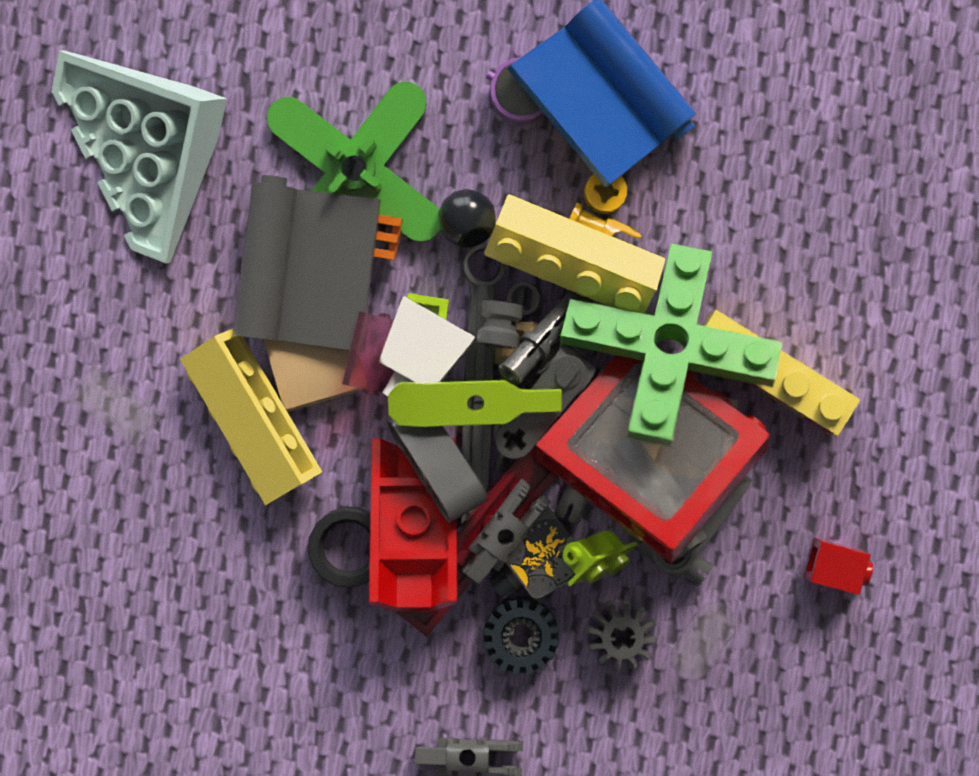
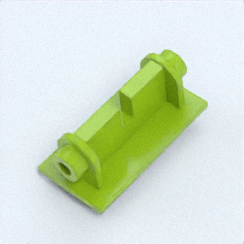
[563,530,638,586]

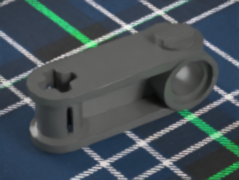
[493,341,596,459]

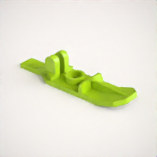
[388,380,562,427]

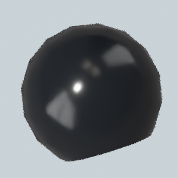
[438,189,496,248]

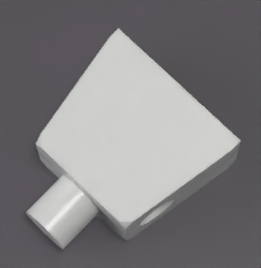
[379,297,475,396]

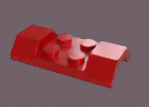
[369,438,457,611]

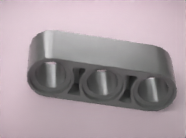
[387,418,487,523]

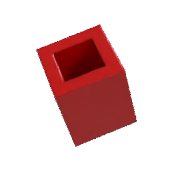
[804,537,873,595]

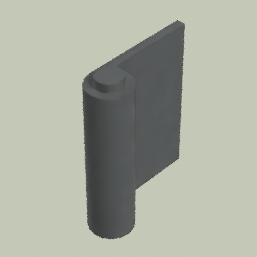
[233,175,381,352]

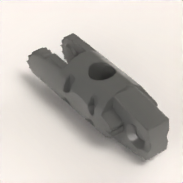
[462,479,551,584]
[415,737,523,776]

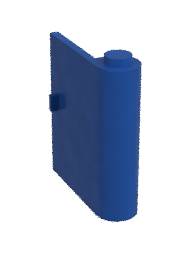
[507,0,697,187]

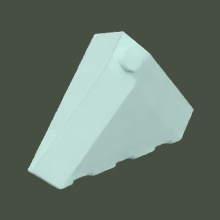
[52,50,227,263]

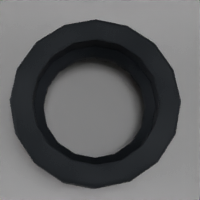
[308,506,371,588]

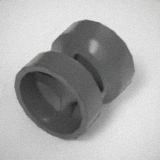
[476,300,523,349]

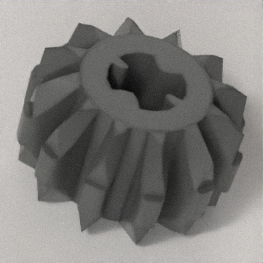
[586,599,658,672]

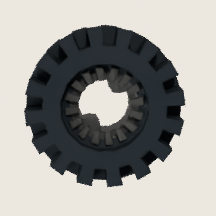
[484,596,559,676]

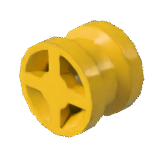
[584,174,627,214]

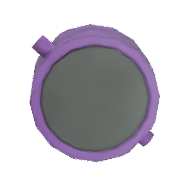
[486,57,544,125]

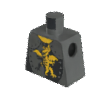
[489,506,576,600]

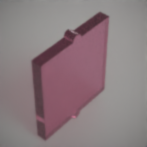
[342,311,394,394]

